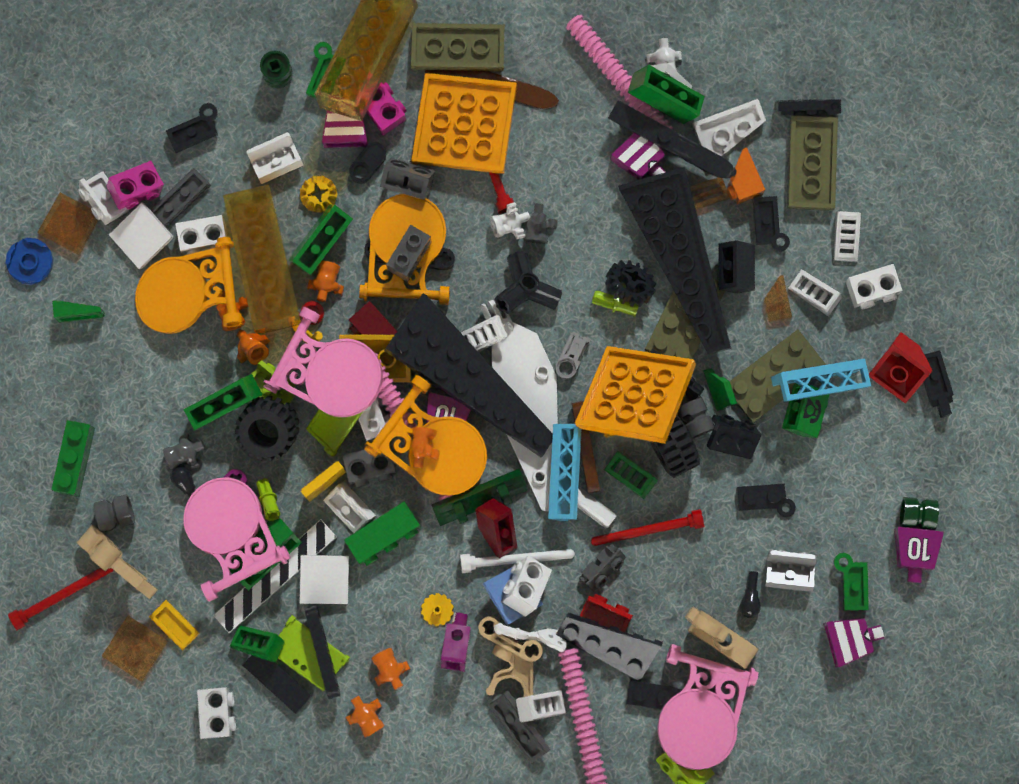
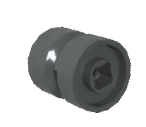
[677,398,715,439]
[94,494,135,533]

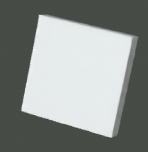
[109,203,174,269]
[300,555,349,604]

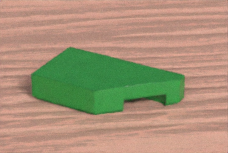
[703,368,737,411]

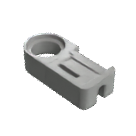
[555,332,590,380]

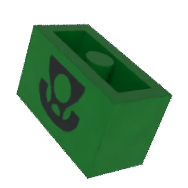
[782,383,830,438]

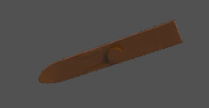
[425,70,559,109]

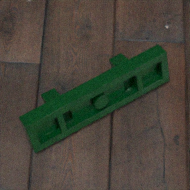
[431,468,528,526]

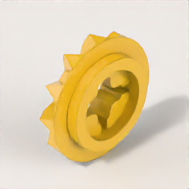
[300,176,337,213]

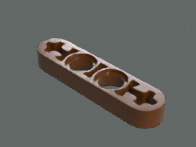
[571,401,600,493]

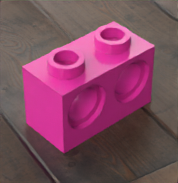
[356,78,407,136]
[106,161,164,210]

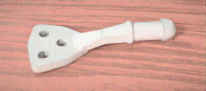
[494,623,566,652]

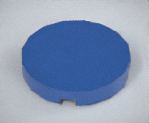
[6,238,54,285]

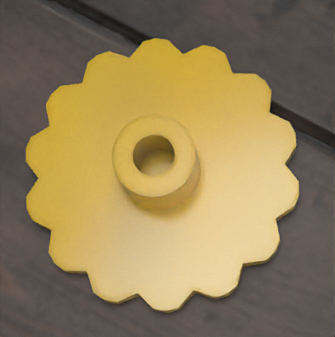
[421,593,454,626]

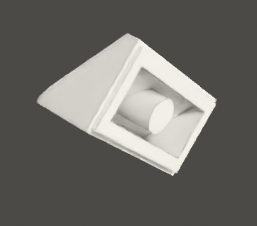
[323,481,376,533]
[577,487,617,529]

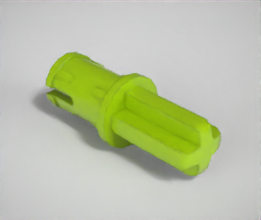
[592,290,639,317]
[256,478,281,521]

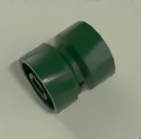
[260,51,293,88]
[900,497,939,531]

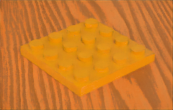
[411,73,517,174]
[575,346,696,444]

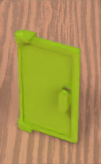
[306,409,363,457]
[278,615,350,692]

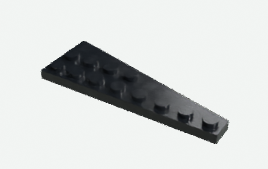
[618,167,732,355]
[384,293,553,457]

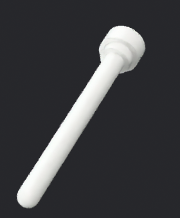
[460,549,575,574]

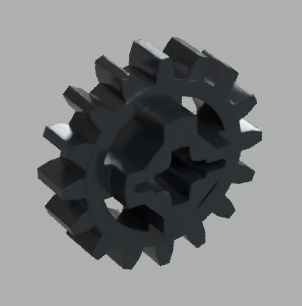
[605,260,656,307]

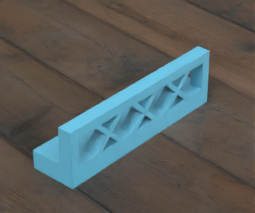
[771,359,871,402]
[548,424,581,521]

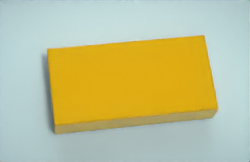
[149,600,200,650]

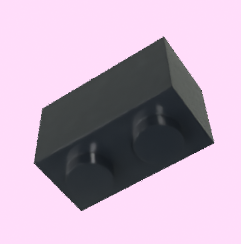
[718,240,755,293]

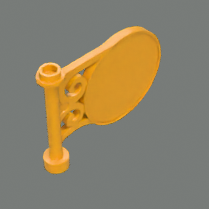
[359,194,450,305]
[135,237,243,334]
[364,375,487,495]

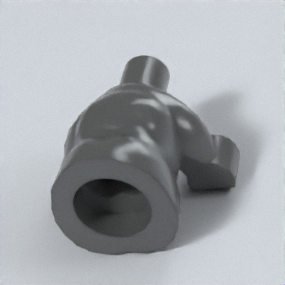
[524,203,558,244]
[163,433,205,470]

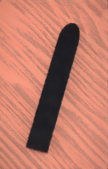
[608,100,737,179]

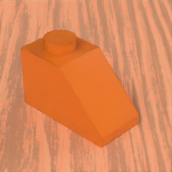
[727,148,765,205]

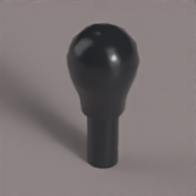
[170,466,196,498]
[739,571,761,618]

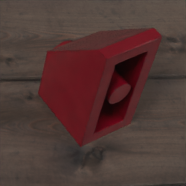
[348,301,397,335]
[475,498,517,559]

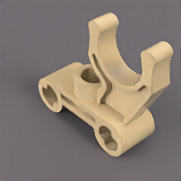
[77,524,158,599]
[685,607,759,670]
[479,615,543,697]

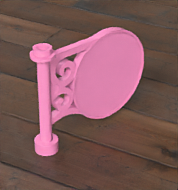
[263,306,383,417]
[183,477,291,602]
[657,644,758,770]

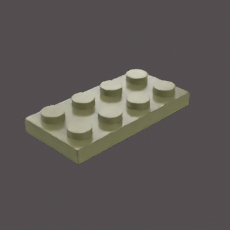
[411,23,504,71]
[787,115,838,211]
[645,279,725,359]
[730,329,826,423]

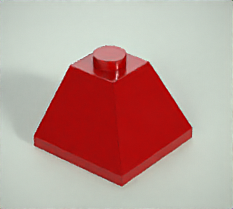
[869,332,933,404]

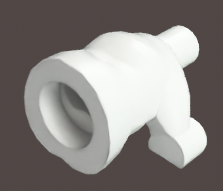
[646,38,682,71]
[490,202,530,239]

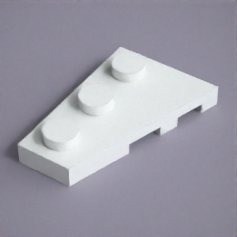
[692,99,766,156]

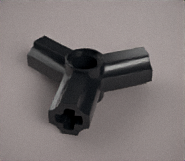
[494,251,562,314]

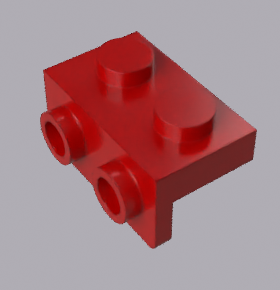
[580,594,633,632]

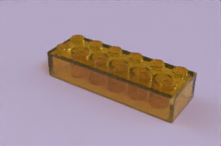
[314,0,418,121]
[223,184,302,335]

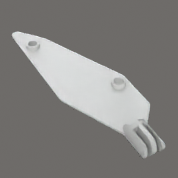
[479,300,558,512]

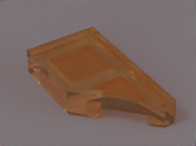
[764,275,792,322]

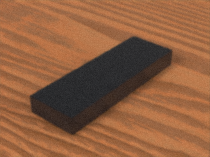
[242,655,312,714]

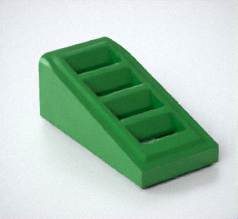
[52,300,105,323]
[604,451,658,499]
[229,625,285,662]

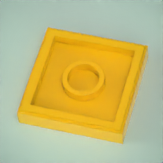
[301,461,346,502]

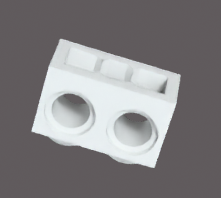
[175,215,227,255]
[846,264,902,310]
[502,556,552,616]
[197,687,236,739]

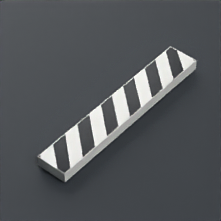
[213,519,337,633]

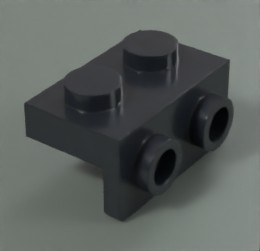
[707,414,762,459]

